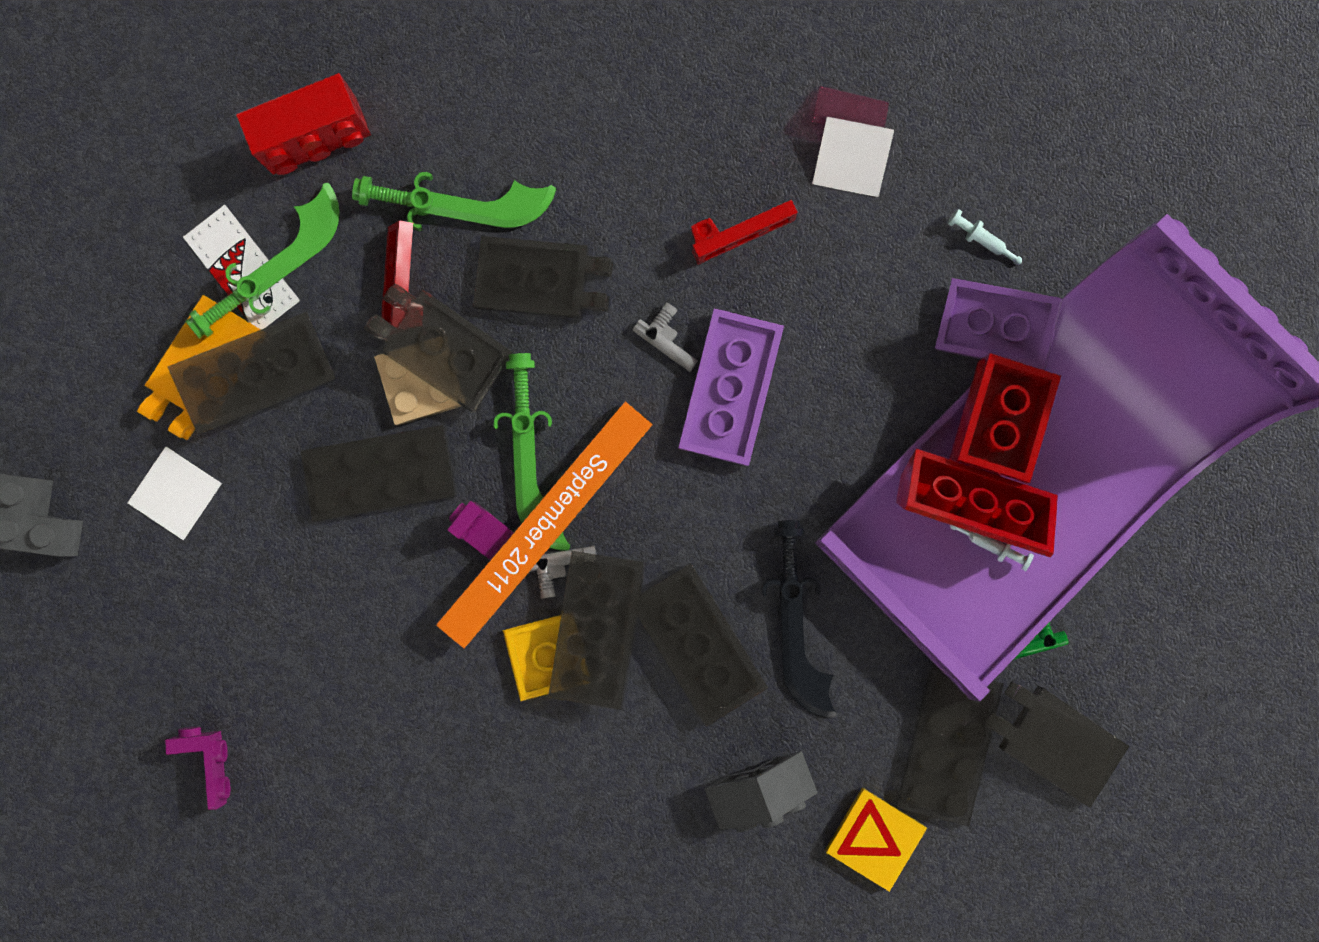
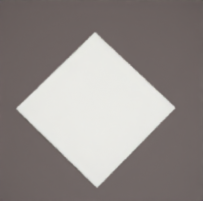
[812,117,894,197]
[128,447,222,540]

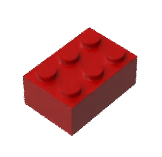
[236,73,371,175]
[949,353,1061,484]

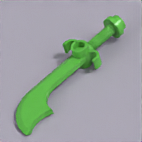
[352,172,556,231]
[185,183,339,339]
[494,353,570,550]

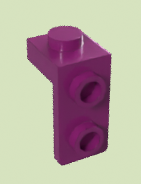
[448,501,514,561]
[165,726,231,810]

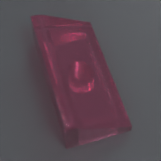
[811,86,889,128]

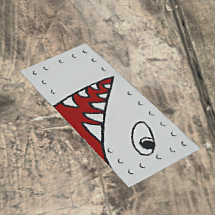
[183,205,300,330]

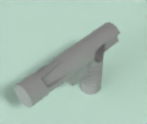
[632,302,698,372]
[529,546,597,599]

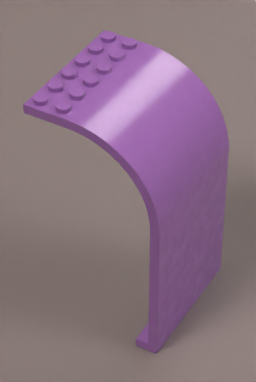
[815,214,1319,701]

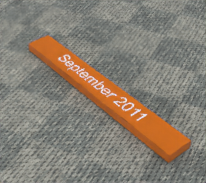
[436,401,653,649]

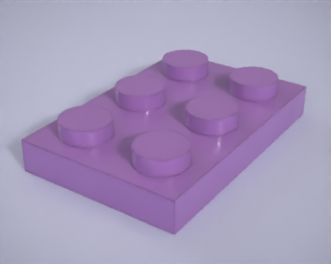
[935,278,1063,370]

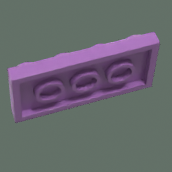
[678,308,784,466]

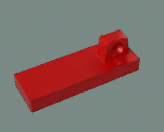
[691,200,798,265]
[380,221,423,334]

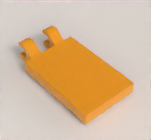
[137,295,267,440]

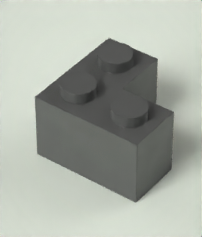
[0,474,83,556]
[704,751,818,833]

